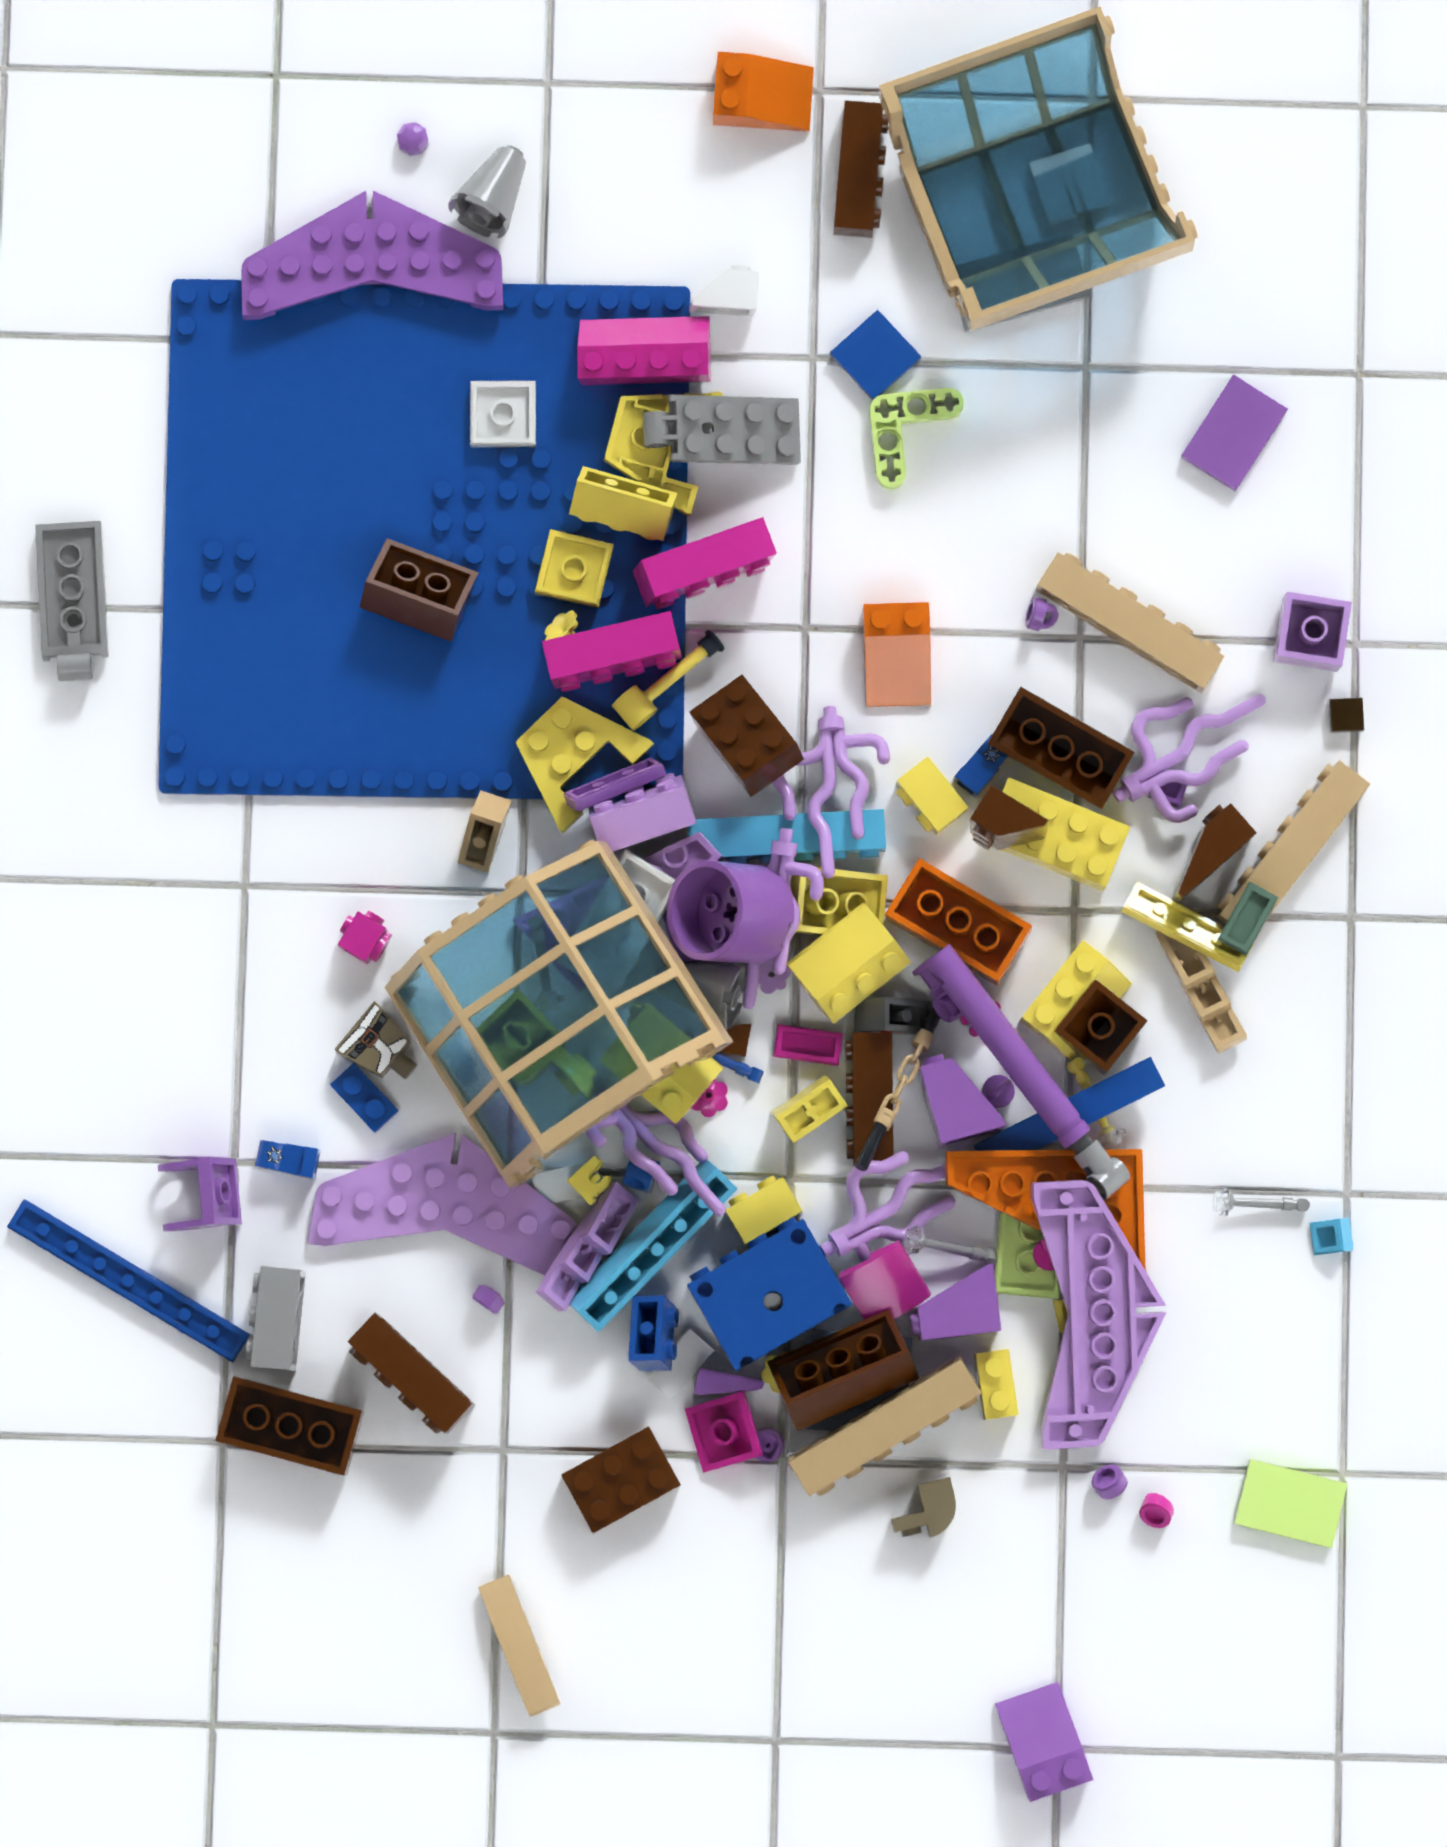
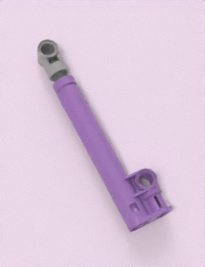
[912,944,1130,1200]

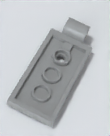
[643,395,801,465]
[35,521,109,681]

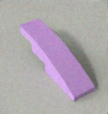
[535,1181,639,1312]

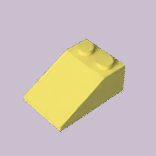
[791,867,888,936]

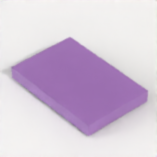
[1181,374,1288,492]

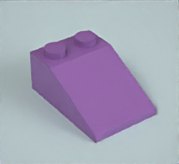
[995,1682,1094,1802]

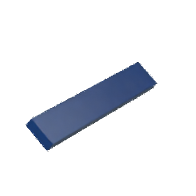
[973,1056,1166,1151]

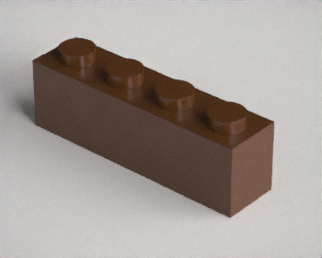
[833,100,888,238]
[845,1032,894,1167]

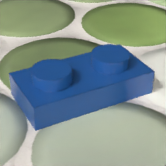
[330,1063,399,1134]

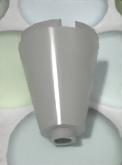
[448,145,526,238]
[653,963,747,1029]

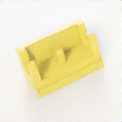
[770,1075,848,1143]
[567,1156,612,1205]

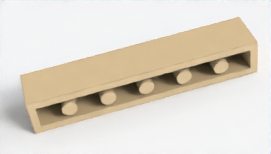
[1035,552,1225,694]
[1217,760,1371,924]
[788,1355,982,1497]

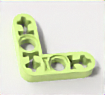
[869,388,964,490]

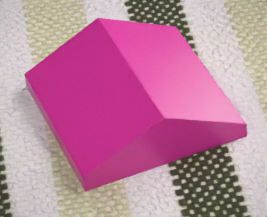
[685,1391,763,1473]

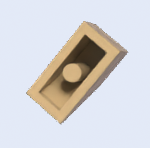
[457,790,511,873]

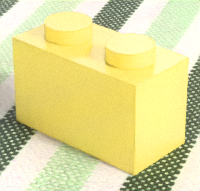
[895,756,969,835]
[725,1175,803,1246]
[974,1349,1019,1420]

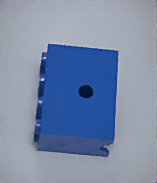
[687,1217,852,1372]

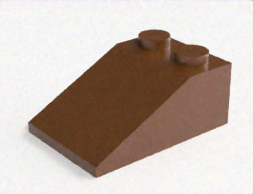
[1172,803,1257,903]

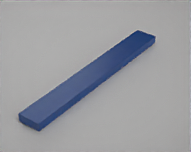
[7,1199,251,1363]

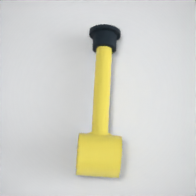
[612,630,725,731]

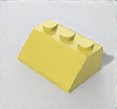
[787,902,911,1024]
[1019,940,1132,1061]
[600,1004,724,1124]

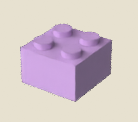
[1273,592,1352,672]

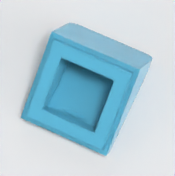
[1310,1218,1353,1255]

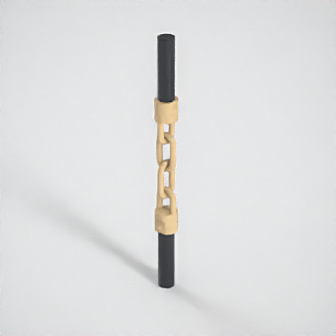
[854,1006,941,1171]

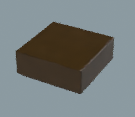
[1329,698,1364,733]

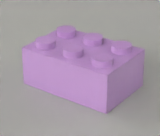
[589,773,696,852]

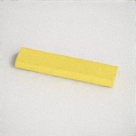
[1121,882,1254,972]

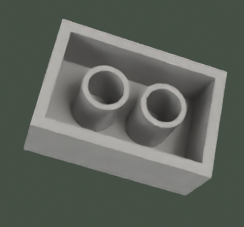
[245,1266,306,1371]

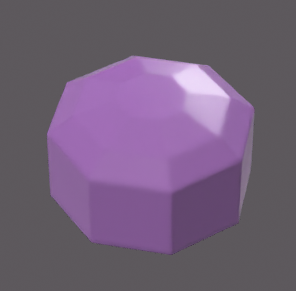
[397,122,429,156]
[472,1285,505,1314]

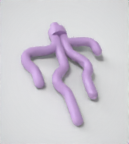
[1112,694,1266,823]
[772,706,890,879]
[742,828,824,1009]
[586,1085,726,1216]
[819,1150,975,1263]

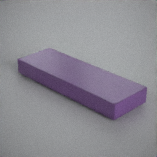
[564,757,666,812]

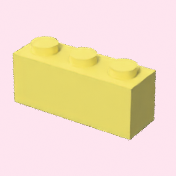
[569,466,677,541]

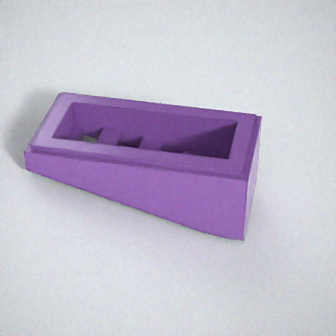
[694,1368,764,1395]

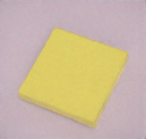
[535,529,614,609]

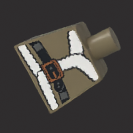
[334,1001,418,1080]

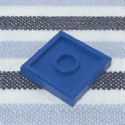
[830,309,922,401]

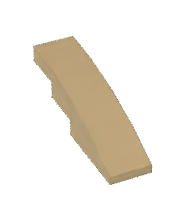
[1155,931,1247,1054]
[478,1574,561,1717]

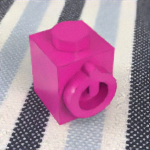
[337,910,392,965]

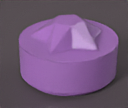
[755,1427,785,1462]

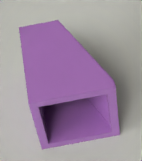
[917,1054,1006,1147]
[910,1264,1002,1342]

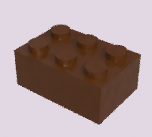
[689,674,804,797]
[561,1426,681,1533]

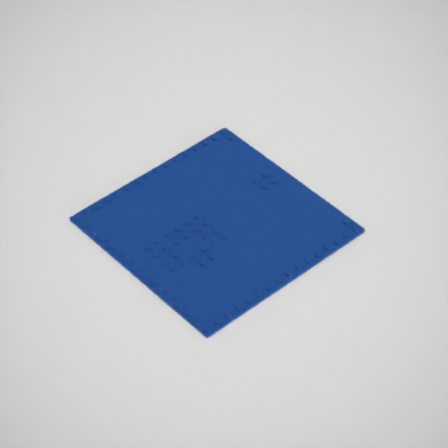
[158,279,690,800]

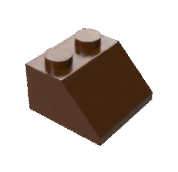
[1054,980,1148,1076]

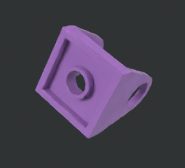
[157,1157,242,1232]

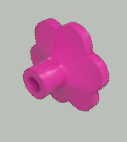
[692,1080,728,1117]

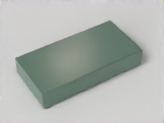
[1217,881,1279,956]

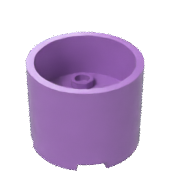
[667,860,794,964]

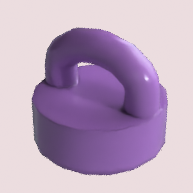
[1025,597,1059,631]
[981,1075,1015,1108]
[1091,1464,1128,1500]

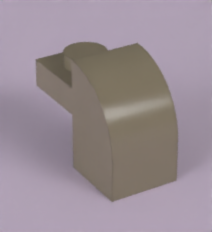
[891,1477,956,1537]

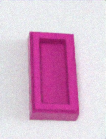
[773,1024,843,1066]

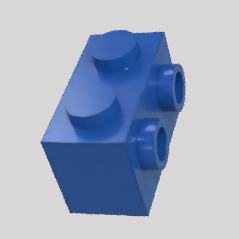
[628,1295,679,1371]

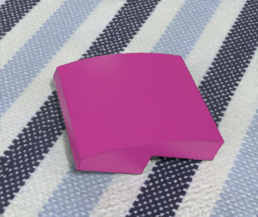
[839,1240,931,1320]

